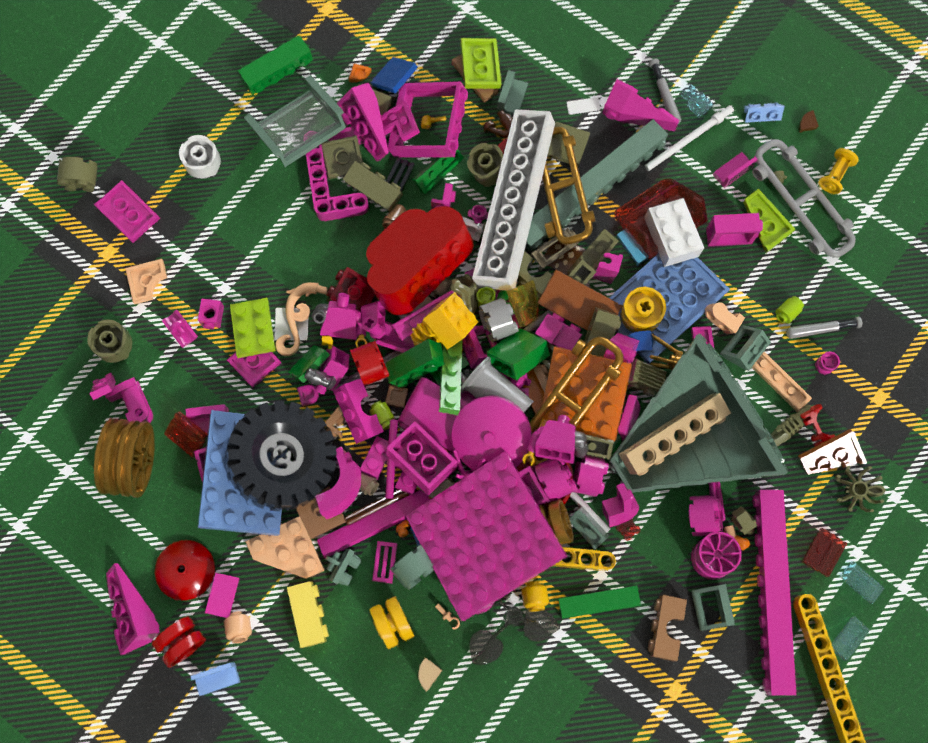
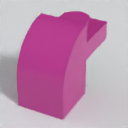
[602,483,639,527]

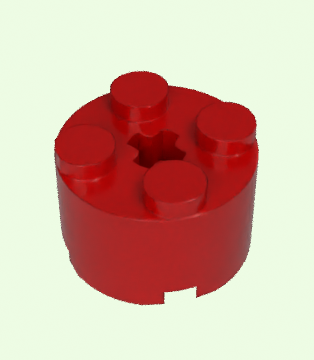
[350,341,389,386]

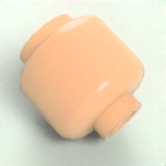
[224,611,252,643]

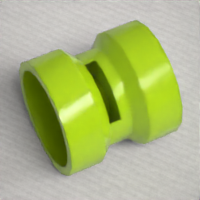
[477,287,496,310]

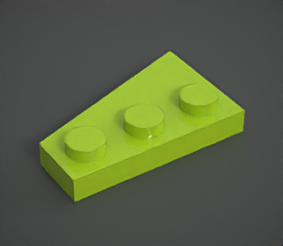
[743,189,796,253]

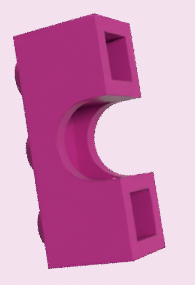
[333,378,384,444]

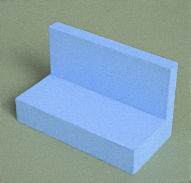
[190,663,240,696]

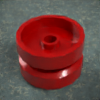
[151,616,206,668]

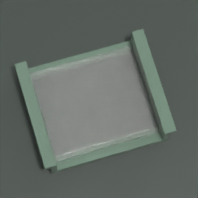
[244,75,346,167]

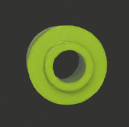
[776,296,804,324]
[369,401,395,431]

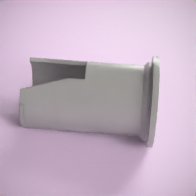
[461,357,534,412]

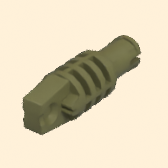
[771,404,812,446]

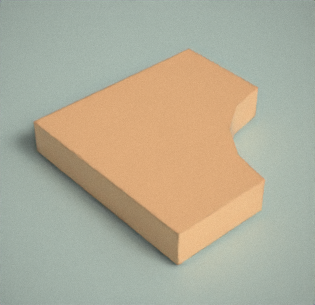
[125,259,167,304]

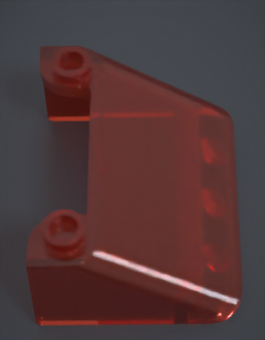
[614,178,708,259]

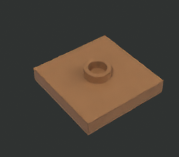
[297,486,346,540]

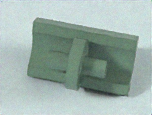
[325,548,361,586]

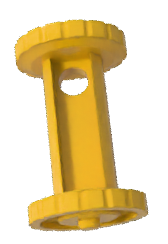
[818,148,859,194]

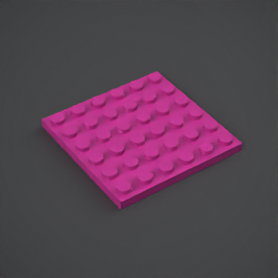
[406,452,567,621]

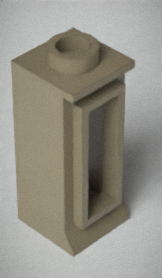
[530,228,579,271]

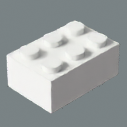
[644,198,704,267]

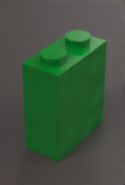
[486,328,549,381]

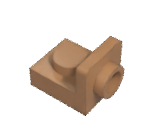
[325,406,346,439]

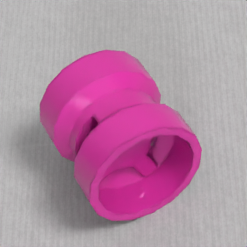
[815,352,840,375]

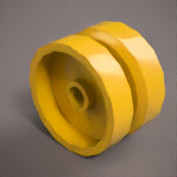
[620,287,666,333]
[369,596,414,649]

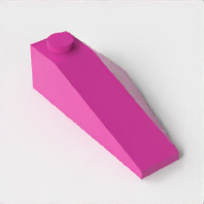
[602,79,679,131]
[337,83,389,161]

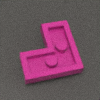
[381,101,420,142]

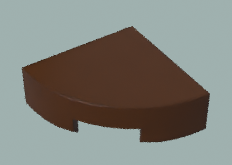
[799,110,818,132]

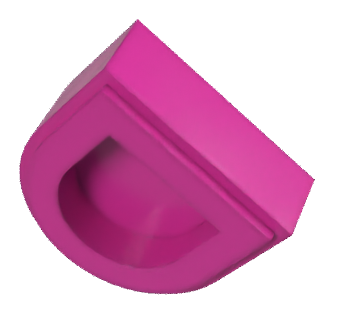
[297,384,319,407]

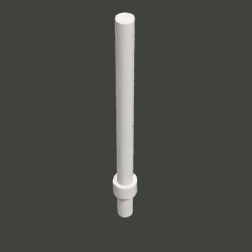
[645,105,734,171]

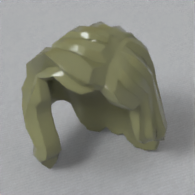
[447,274,478,314]

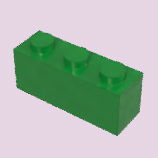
[386,339,445,388]

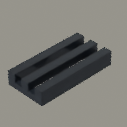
[386,157,415,193]

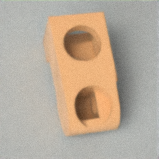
[705,303,745,334]

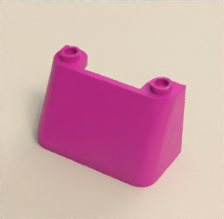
[398,377,468,460]

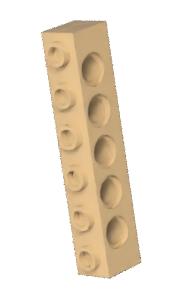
[619,393,731,476]

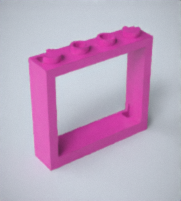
[388,82,468,157]

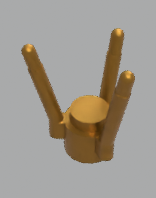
[649,334,683,370]

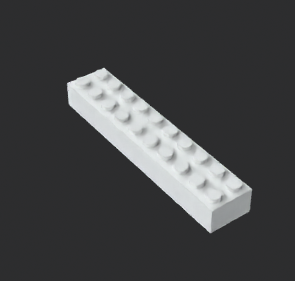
[472,110,555,292]

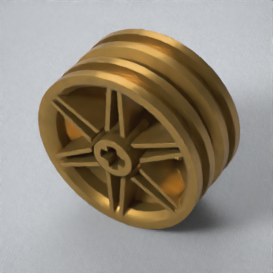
[94,418,155,498]

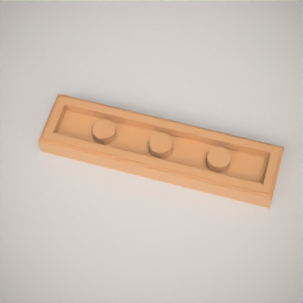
[752,352,812,412]

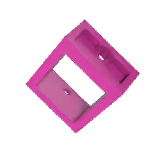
[706,213,763,246]

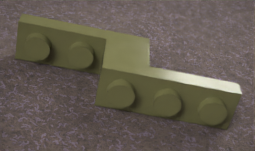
[567,229,619,285]

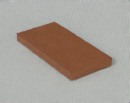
[537,269,623,330]

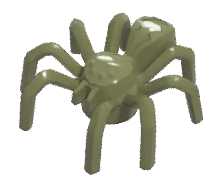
[835,466,886,512]

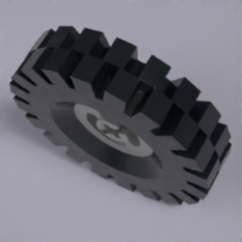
[225,401,337,512]

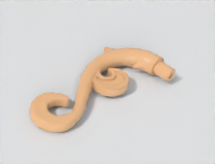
[276,282,327,356]

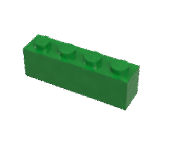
[238,35,313,95]

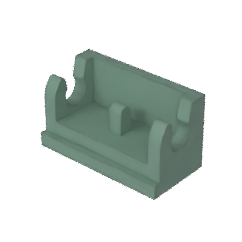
[570,507,609,550]

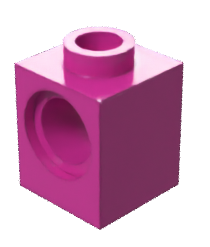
[198,299,224,329]

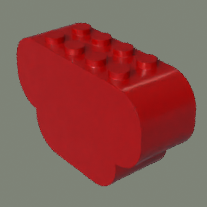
[366,206,474,315]

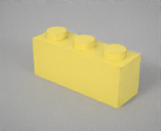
[287,581,329,648]

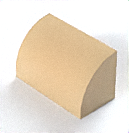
[419,658,443,691]

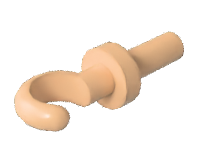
[435,603,460,629]

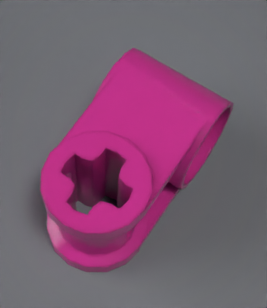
[361,301,386,339]

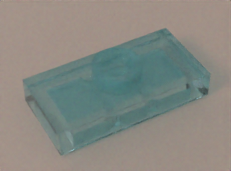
[839,561,885,604]
[831,616,870,661]

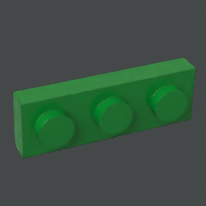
[412,149,464,194]

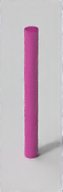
[385,420,398,499]

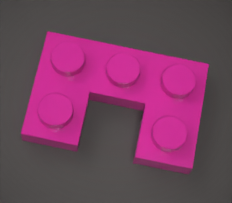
[360,436,417,496]

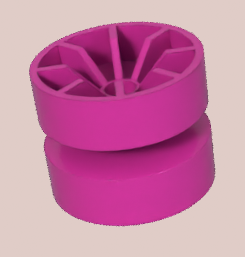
[691,532,741,580]

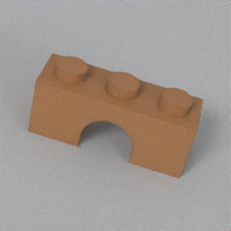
[648,595,687,661]

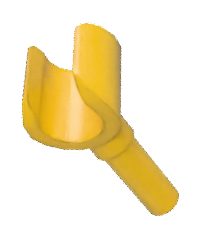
[421,115,446,129]

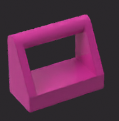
[462,325,498,369]

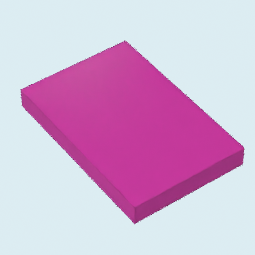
[94,180,160,243]

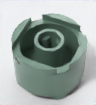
[390,545,434,590]

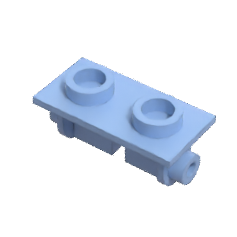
[744,102,784,123]

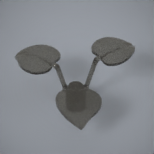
[469,591,560,665]

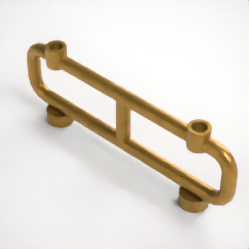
[542,127,596,245]
[527,337,623,467]

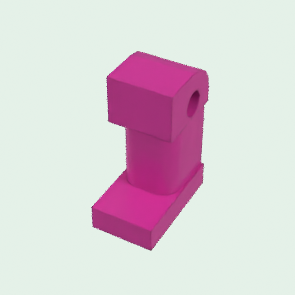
[105,377,153,423]

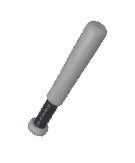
[649,59,681,124]
[786,317,862,339]

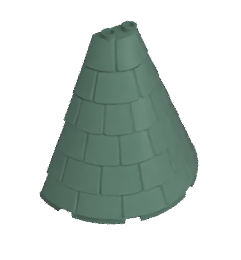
[610,333,788,493]

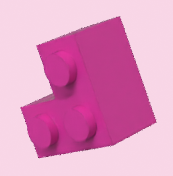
[535,313,583,350]

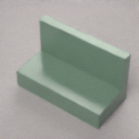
[497,70,528,114]

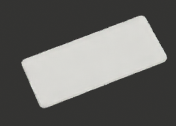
[567,97,601,115]

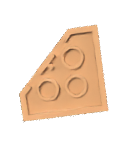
[245,516,325,579]

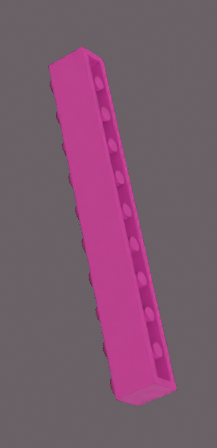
[753,490,796,695]

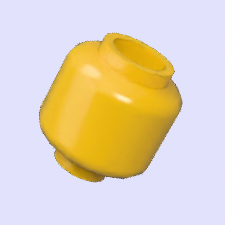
[521,581,549,612]

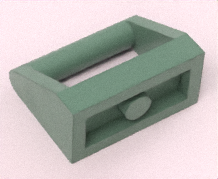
[720,325,771,371]
[691,584,735,631]

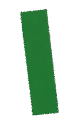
[558,586,641,619]

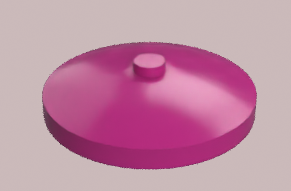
[452,396,531,470]

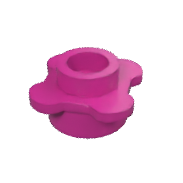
[468,205,489,224]

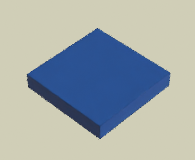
[371,57,418,93]

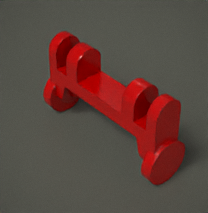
[800,404,835,447]

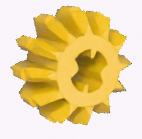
[410,320,441,346]

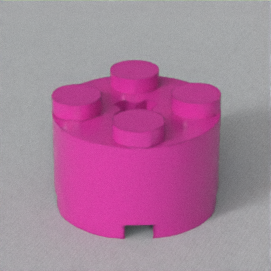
[574,455,609,497]
[535,459,578,502]
[689,495,723,536]

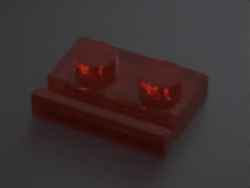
[164,411,208,458]
[802,528,847,578]

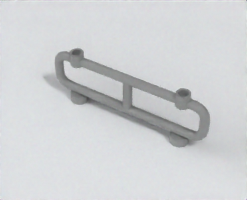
[752,139,856,258]

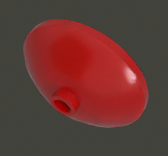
[155,540,215,601]

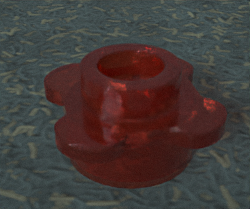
[616,518,640,541]

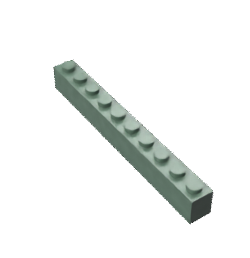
[525,119,668,252]

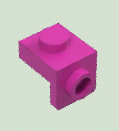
[431,183,456,209]

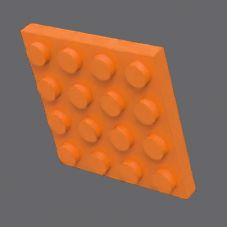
[542,347,632,442]

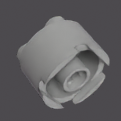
[479,298,518,342]

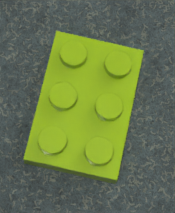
[460,38,501,89]
[230,298,276,358]

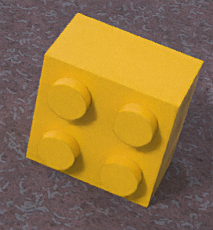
[423,292,478,350]

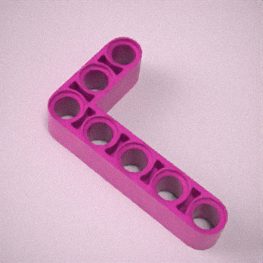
[304,131,369,221]

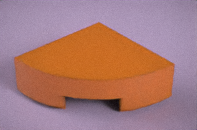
[349,63,371,82]

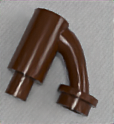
[483,110,513,138]

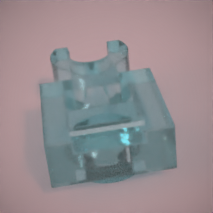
[681,85,714,118]

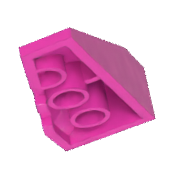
[106,563,160,655]

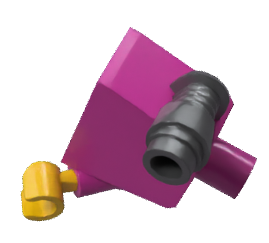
[312,293,367,347]
[304,335,349,394]
[523,415,589,466]

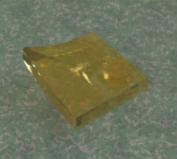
[507,280,538,327]

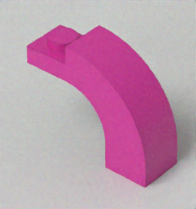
[316,447,361,519]

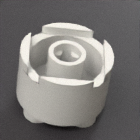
[179,135,221,178]

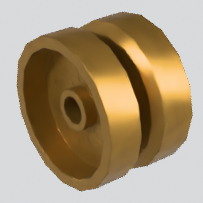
[538,499,573,545]

